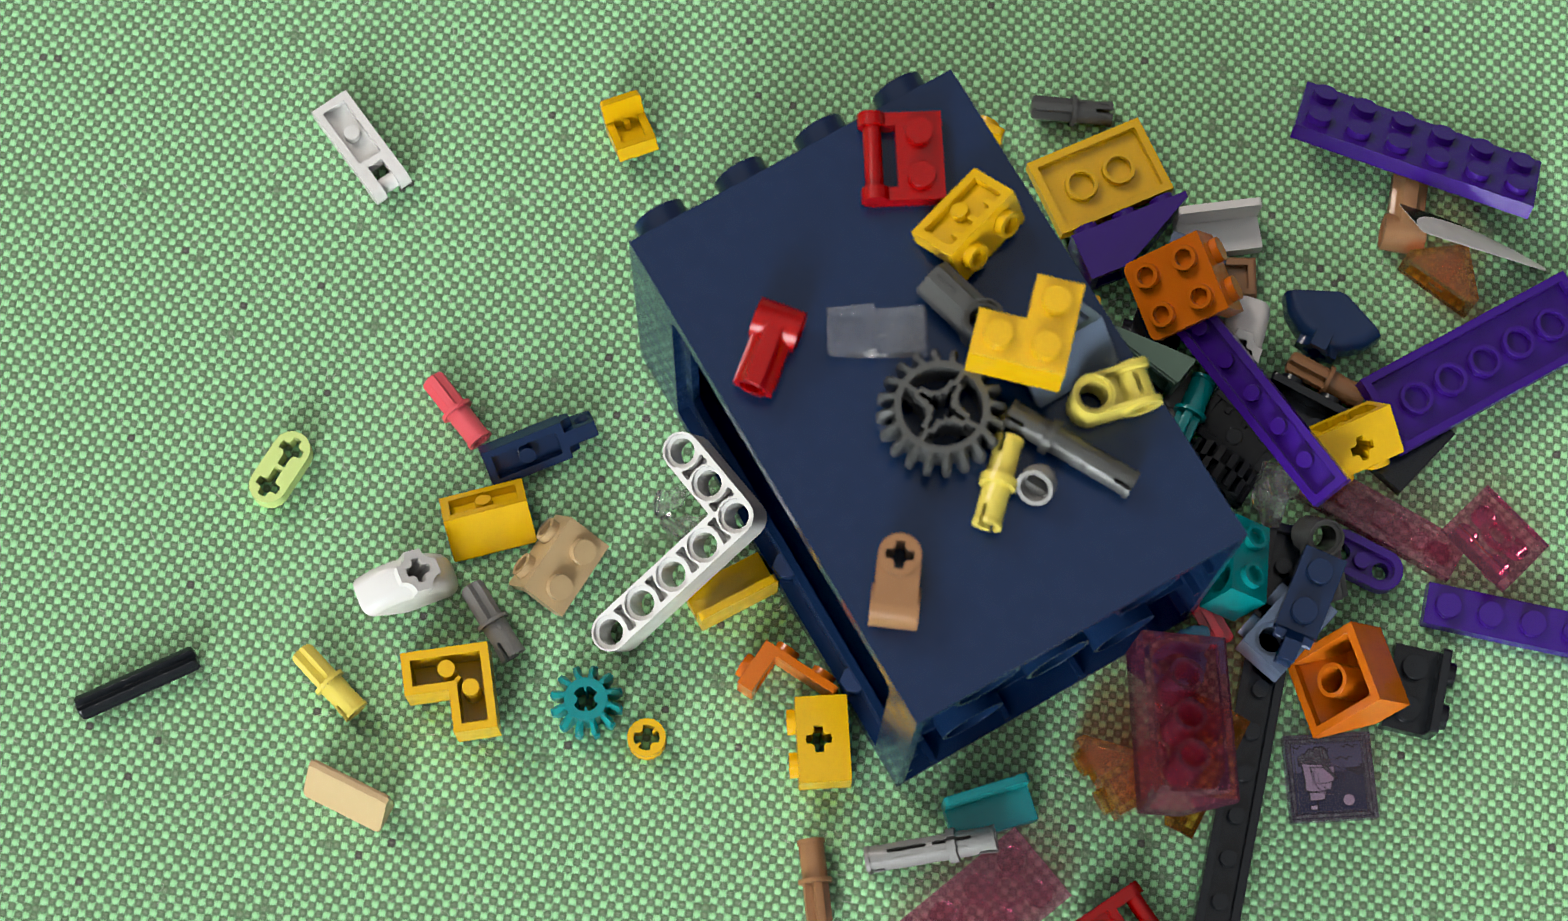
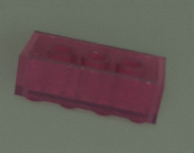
[1126,630,1240,817]

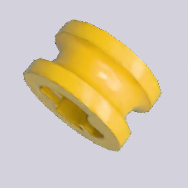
[627,718,667,760]

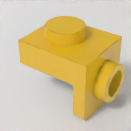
[600,90,659,162]

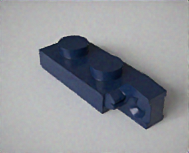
[478,411,599,485]
[1272,545,1347,668]

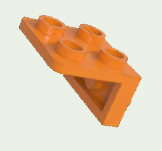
[1124,230,1244,341]

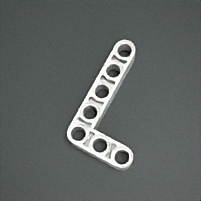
[591,431,767,652]

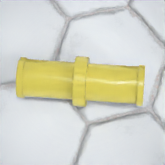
[971,432,1025,533]

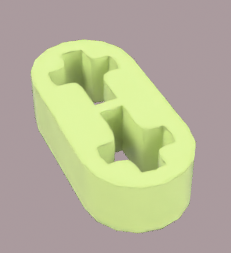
[249,431,313,508]

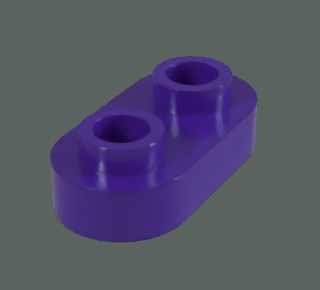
[1342,529,1403,594]

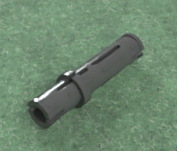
[1003,399,1141,499]

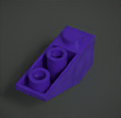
[1067,191,1188,291]

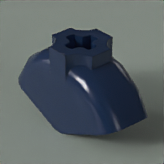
[1281,290,1381,365]

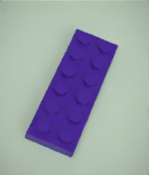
[1290,81,1541,219]
[1355,271,1568,456]

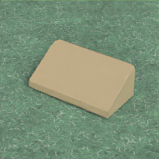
[304,759,395,832]

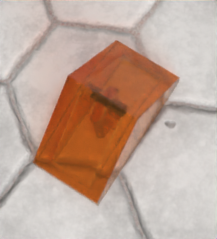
[1397,244,1479,318]

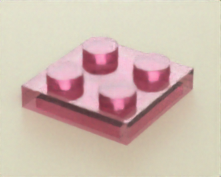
[1440,485,1549,592]

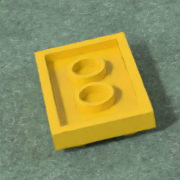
[1025,117,1174,240]

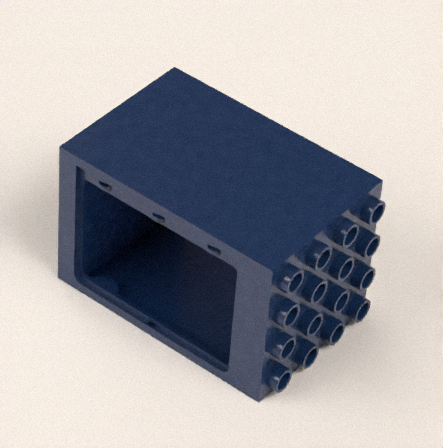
[629,69,1248,787]

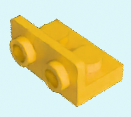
[911,168,1025,281]

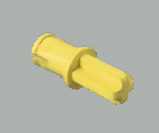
[292,644,368,722]

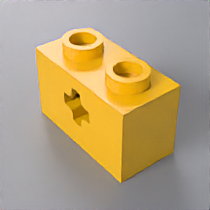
[1309,401,1404,482]
[786,694,852,790]

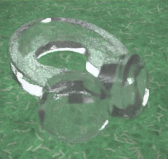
[653,484,717,539]

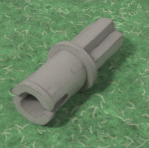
[462,580,526,664]

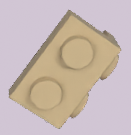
[509,515,609,617]

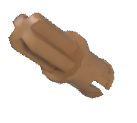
[1285,352,1364,408]
[797,837,833,921]

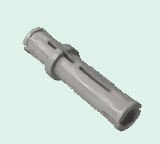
[864,824,999,875]

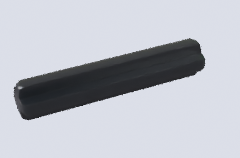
[74,647,200,719]

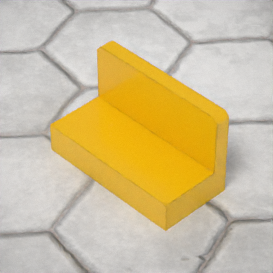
[439,478,537,562]
[686,552,778,631]

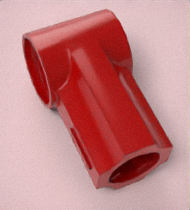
[733,297,808,398]

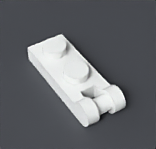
[311,90,412,205]

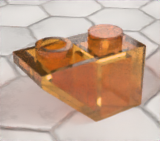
[1071,735,1166,822]

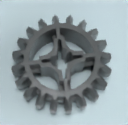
[876,348,1006,478]

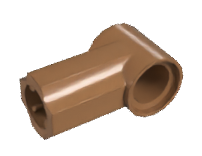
[1377,173,1428,257]

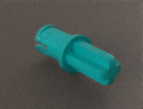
[1173,372,1217,443]

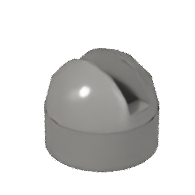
[1016,463,1058,506]

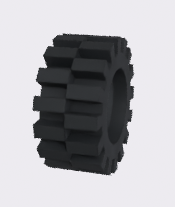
[1190,437,1258,509]

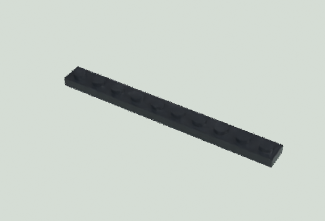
[1193,521,1301,921]

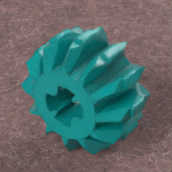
[550,666,623,740]

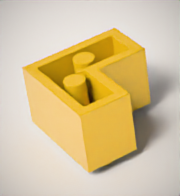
[964,273,1085,392]
[400,641,502,742]

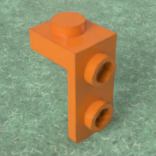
[735,639,839,700]

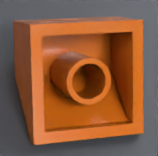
[1288,621,1410,739]

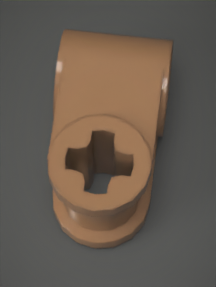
[868,533,922,631]

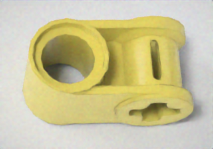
[1066,356,1164,428]

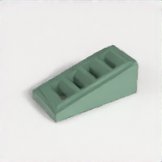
[1115,325,1196,395]

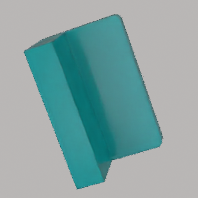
[940,772,1038,834]

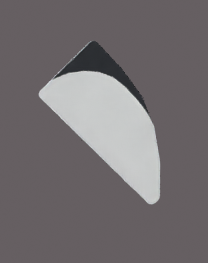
[1400,204,1546,271]

